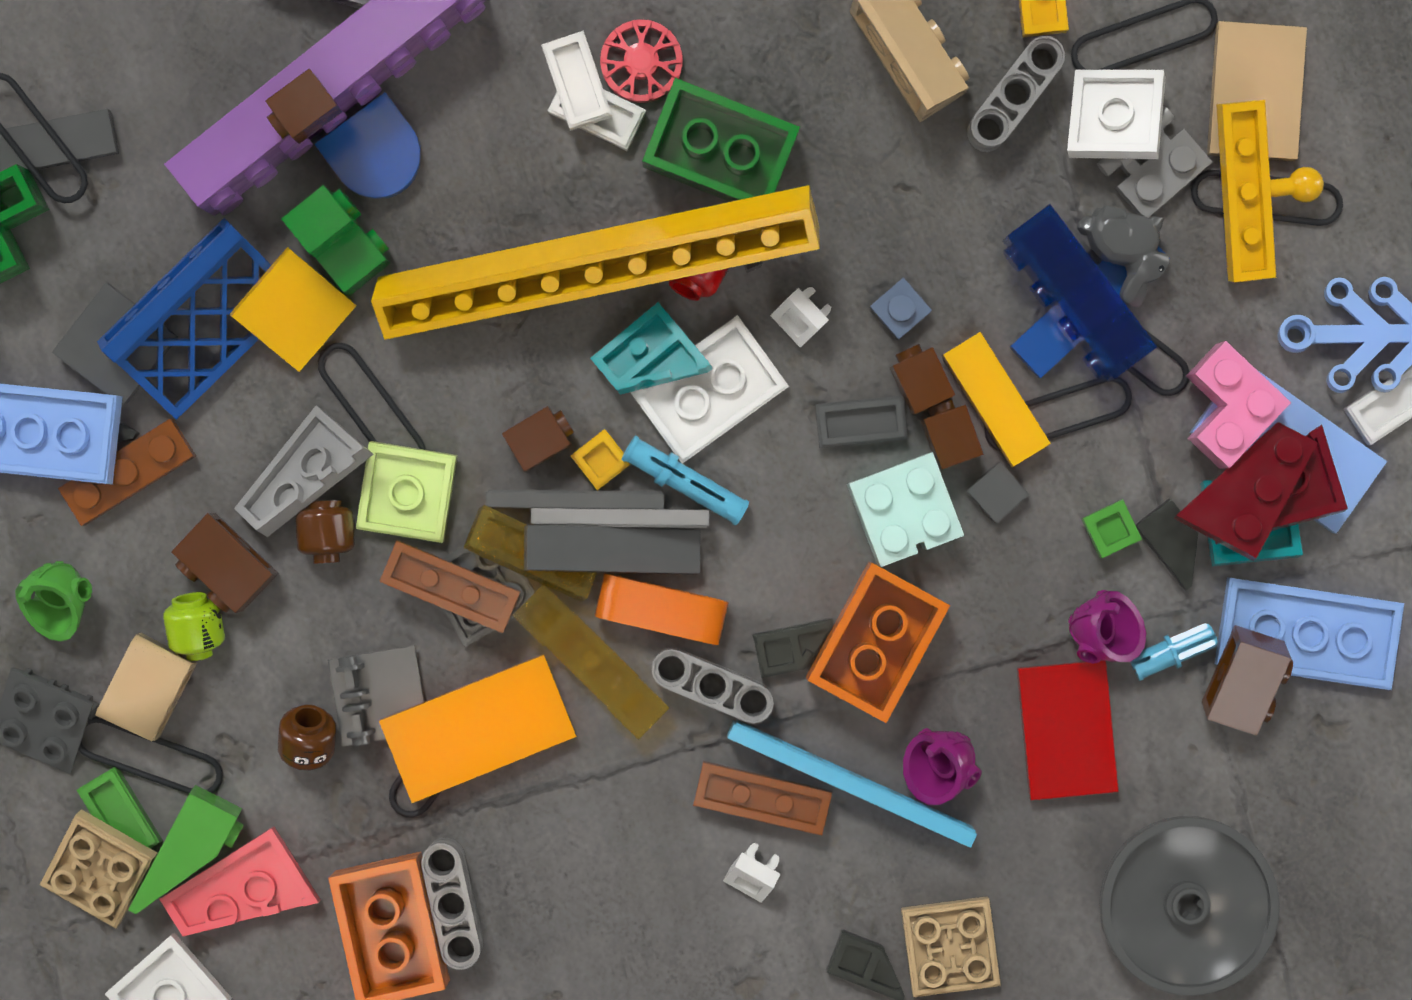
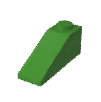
[128,785,244,914]

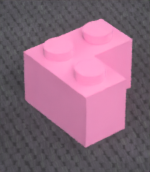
[1186,341,1291,469]

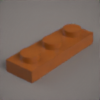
[58,419,196,526]
[379,540,521,633]
[693,761,832,836]

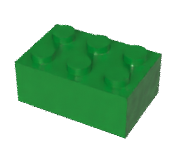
[642,78,800,202]

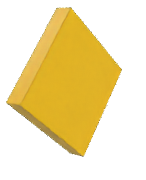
[230,247,357,372]

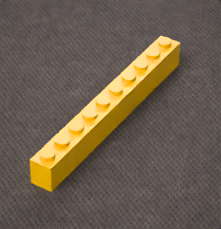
[371,185,820,340]

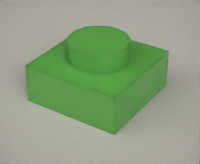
[1081,499,1142,558]

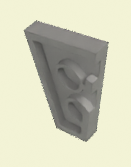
[234,405,374,537]

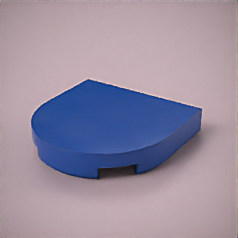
[315,92,421,199]

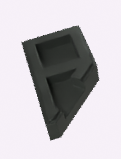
[826,929,905,1000]

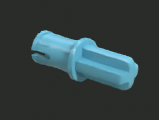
[1130,623,1218,681]

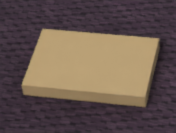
[1207,21,1307,161]

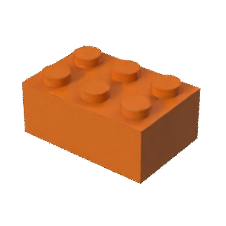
[806,561,951,723]
[328,852,450,1000]

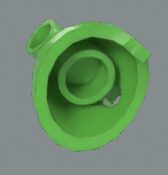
[15,561,92,642]

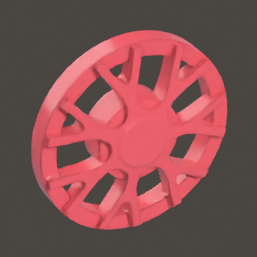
[600,19,683,103]

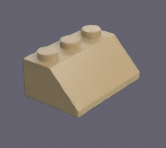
[850,0,969,122]

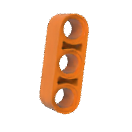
[594,573,729,645]

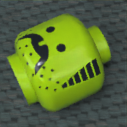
[163,592,225,661]

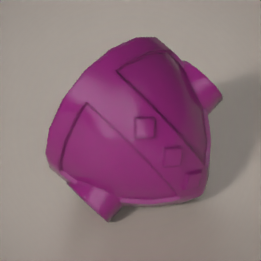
[1068,590,1147,663]
[903,728,982,805]

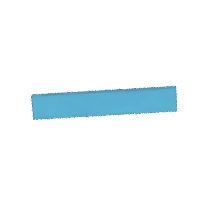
[727,719,977,848]

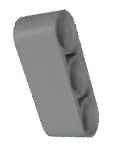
[967,36,1065,152]
[651,647,774,724]
[421,838,484,970]

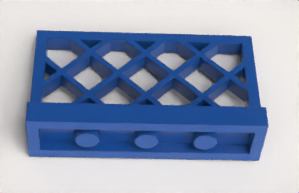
[97,218,271,420]

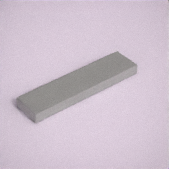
[531,508,709,528]

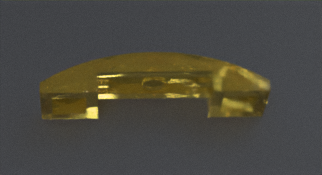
[512,583,670,740]

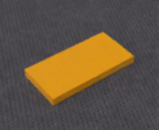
[379,654,577,803]

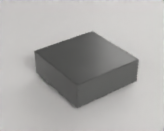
[966,461,1029,523]

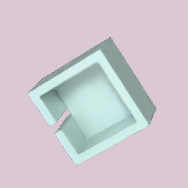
[846,452,964,567]

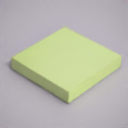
[356,441,458,543]

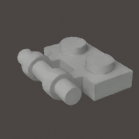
[1097,106,1213,218]

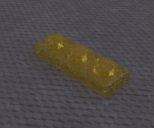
[463,505,597,602]

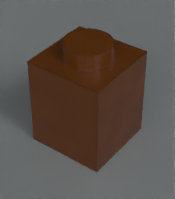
[265,68,343,144]
[890,344,955,415]
[921,400,984,470]
[502,406,574,472]

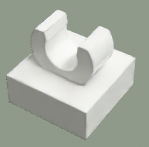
[770,287,831,348]
[723,843,780,903]

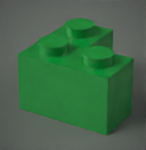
[0,164,50,284]
[281,185,391,296]

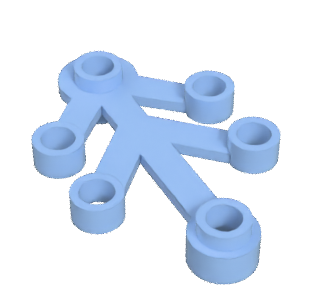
[1278,277,1412,393]

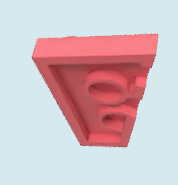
[159,827,321,936]

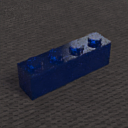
[1002,204,1157,382]

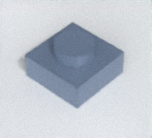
[869,277,932,340]

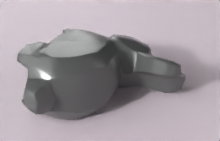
[1077,206,1170,307]

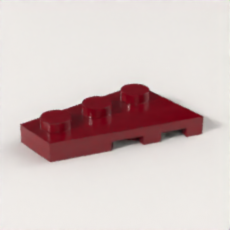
[1174,422,1318,561]
[1215,425,1348,545]

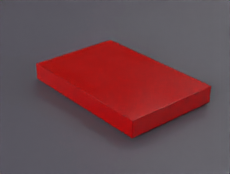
[1017,660,1119,800]

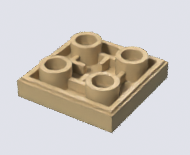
[40,809,158,928]
[901,896,1001,997]

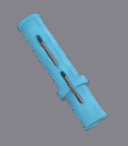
[621,435,750,525]

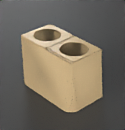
[95,633,197,741]

